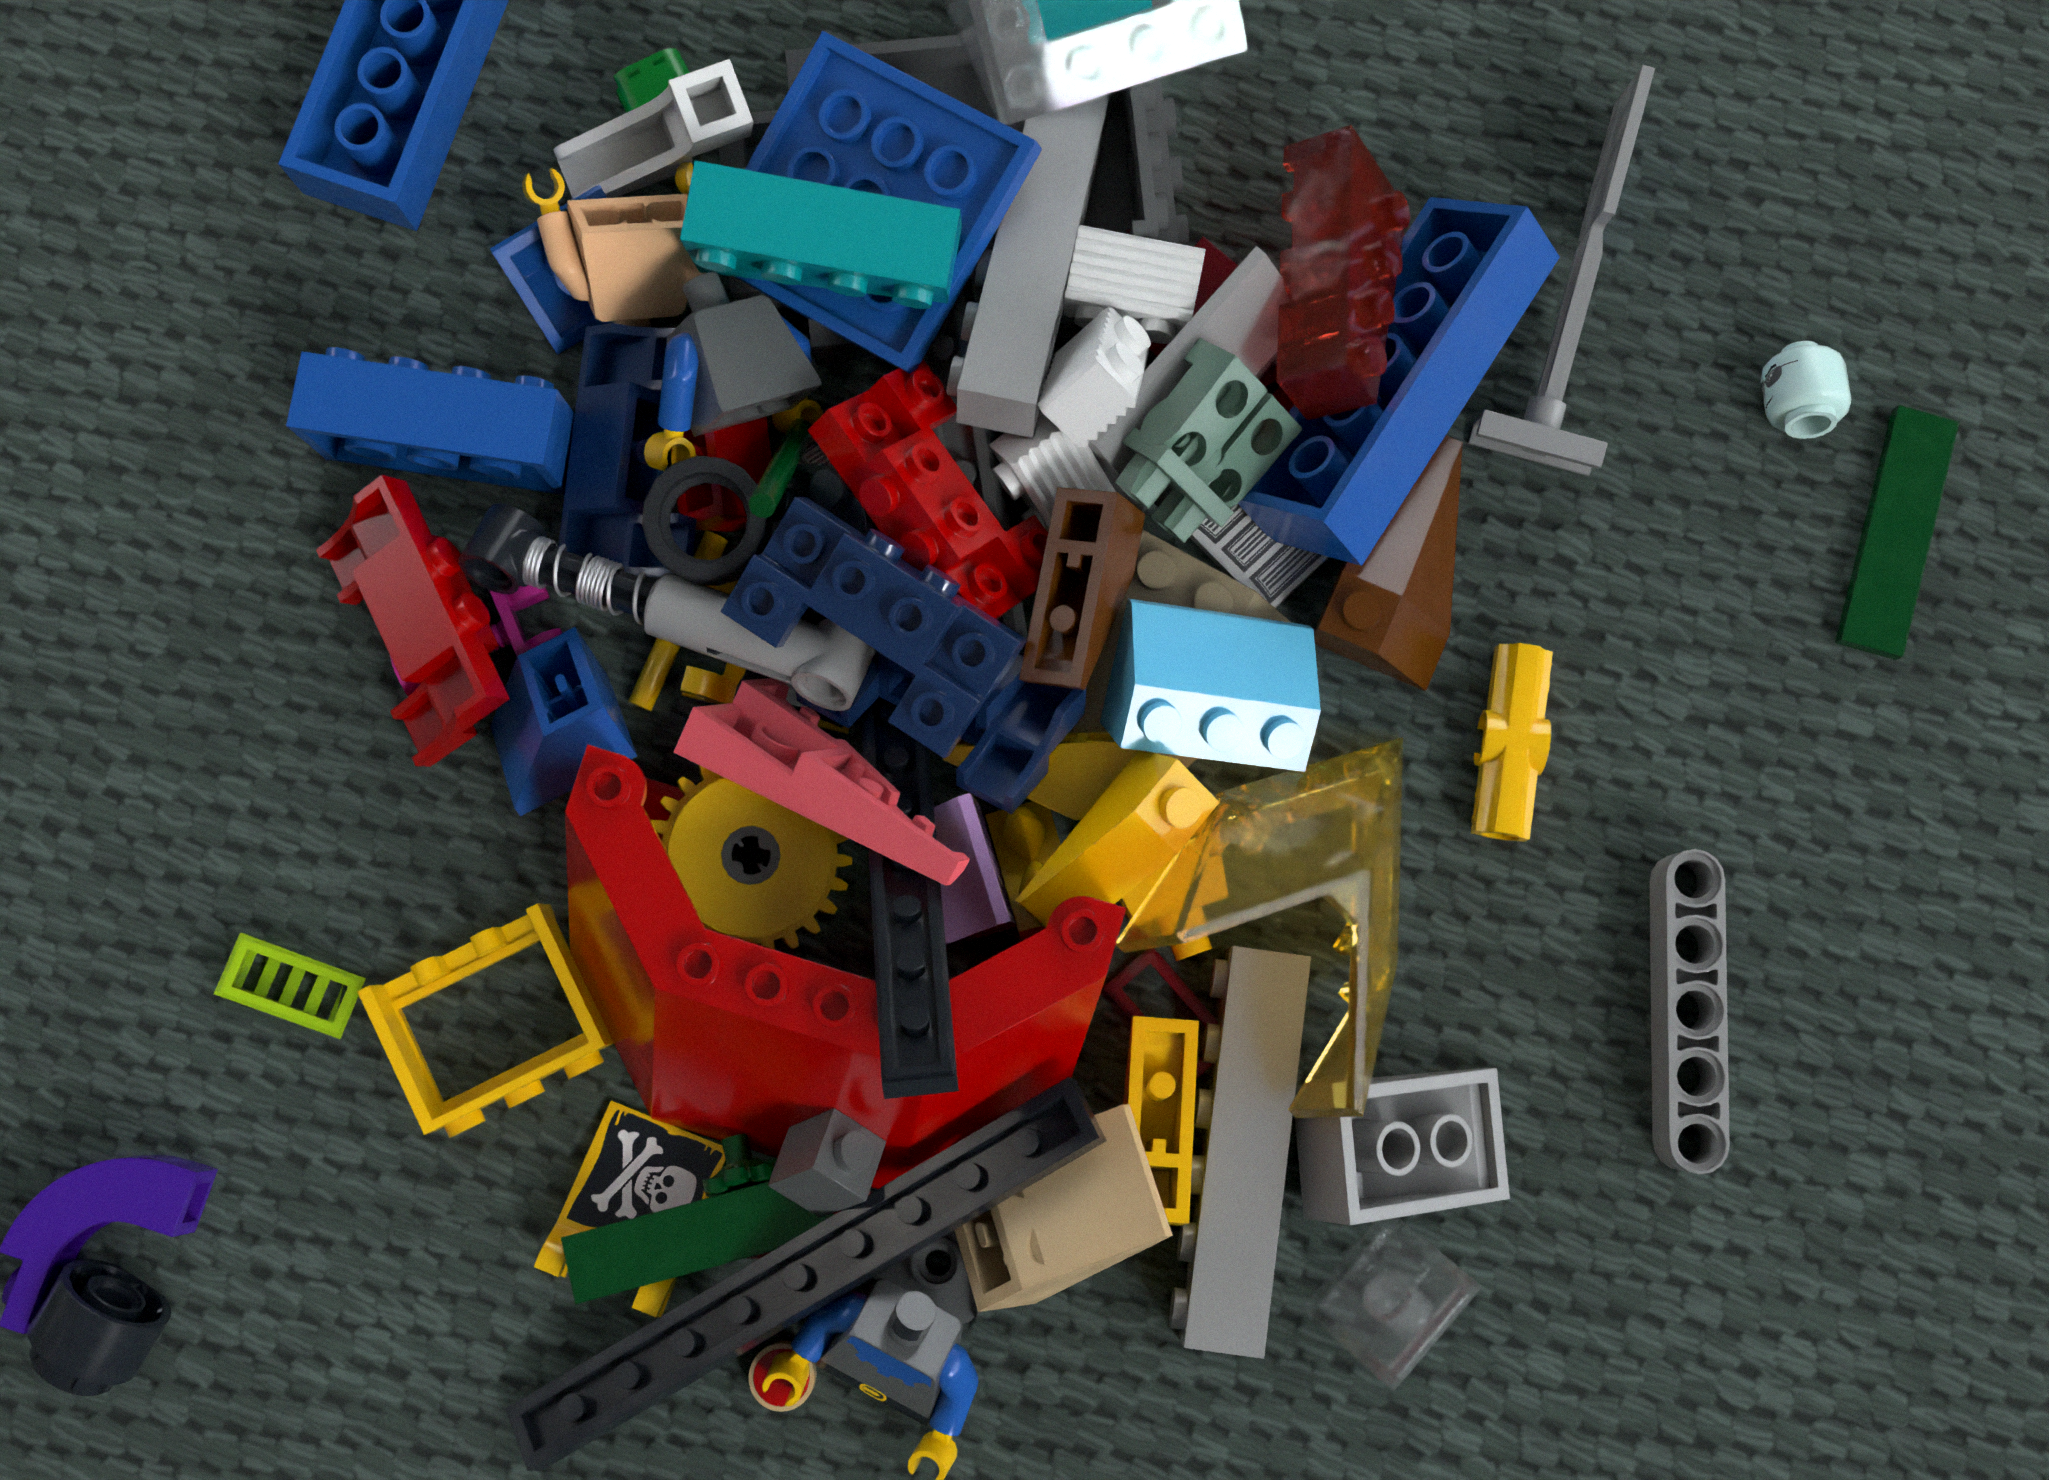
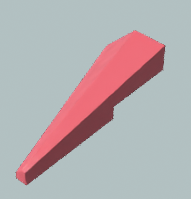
[674,678,970,886]

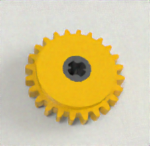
[651,765,852,950]

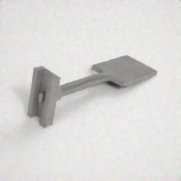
[1468,65,1655,476]

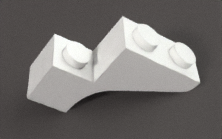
[553,59,754,199]

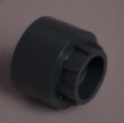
[27,1259,171,1396]

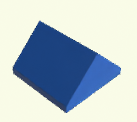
[490,184,613,355]

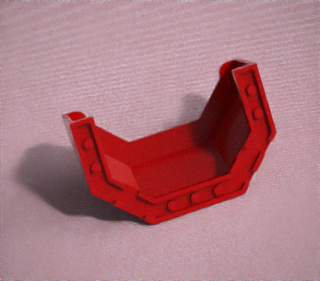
[565,744,1126,1189]

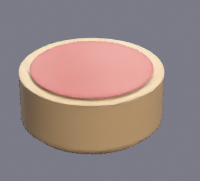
[749,1341,817,1412]

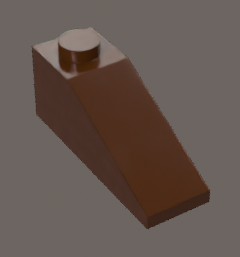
[1019,487,1145,690]

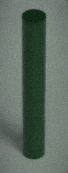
[749,419,812,518]

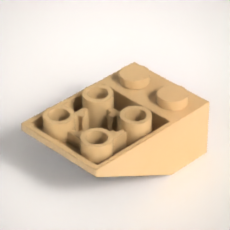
[955,1104,1173,1312]

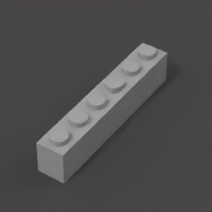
[947,71,1112,438]
[1169,946,1311,1359]

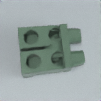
[1115,338,1303,543]

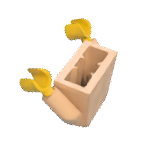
[522,161,705,327]

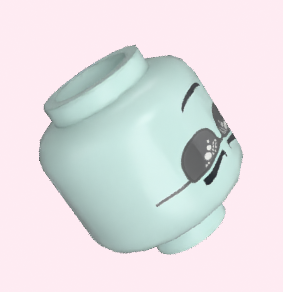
[1761,341,1851,439]

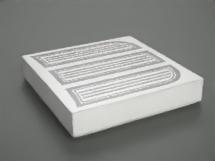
[1189,503,1329,608]

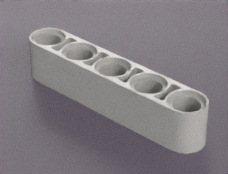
[1649,849,1730,1174]

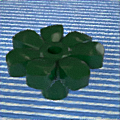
[702,1133,777,1197]

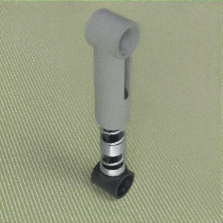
[458,503,876,711]

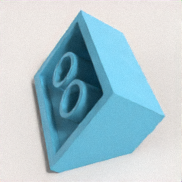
[1100,598,1321,772]

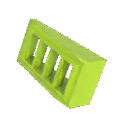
[214,933,366,1039]

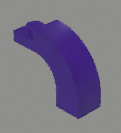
[0,1155,218,1334]

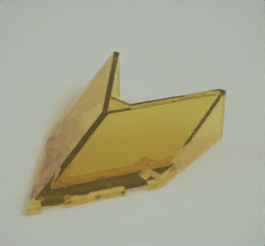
[1116,737,1403,1118]

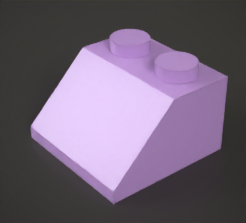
[934,793,1016,948]

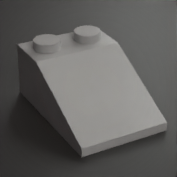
[1294,1068,1510,1225]

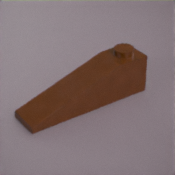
[1314,435,1463,691]

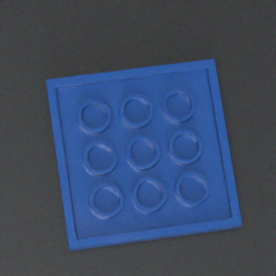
[734,31,1042,374]

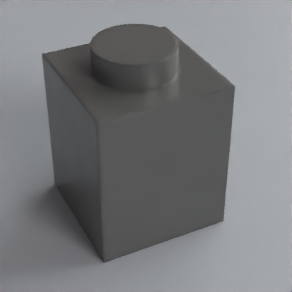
[767,1108,886,1218]

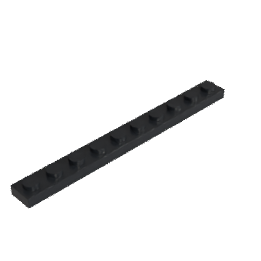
[505,1077,1107,1471]

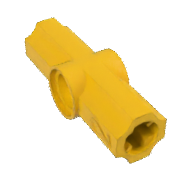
[1471,643,1553,842]

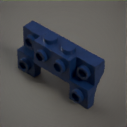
[558,323,697,582]
[720,497,1027,758]
[796,650,1087,815]

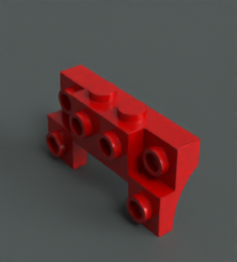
[808,360,1048,620]
[316,475,510,767]

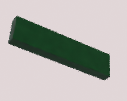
[1835,405,1960,660]
[561,1182,835,1304]

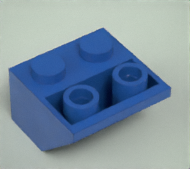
[490,627,637,816]

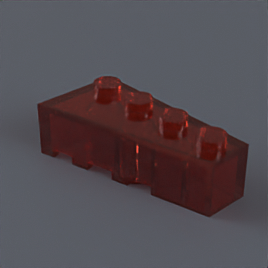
[1276,125,1410,420]

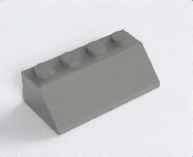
[1088,246,1309,512]

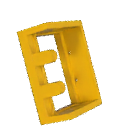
[357,903,614,1138]

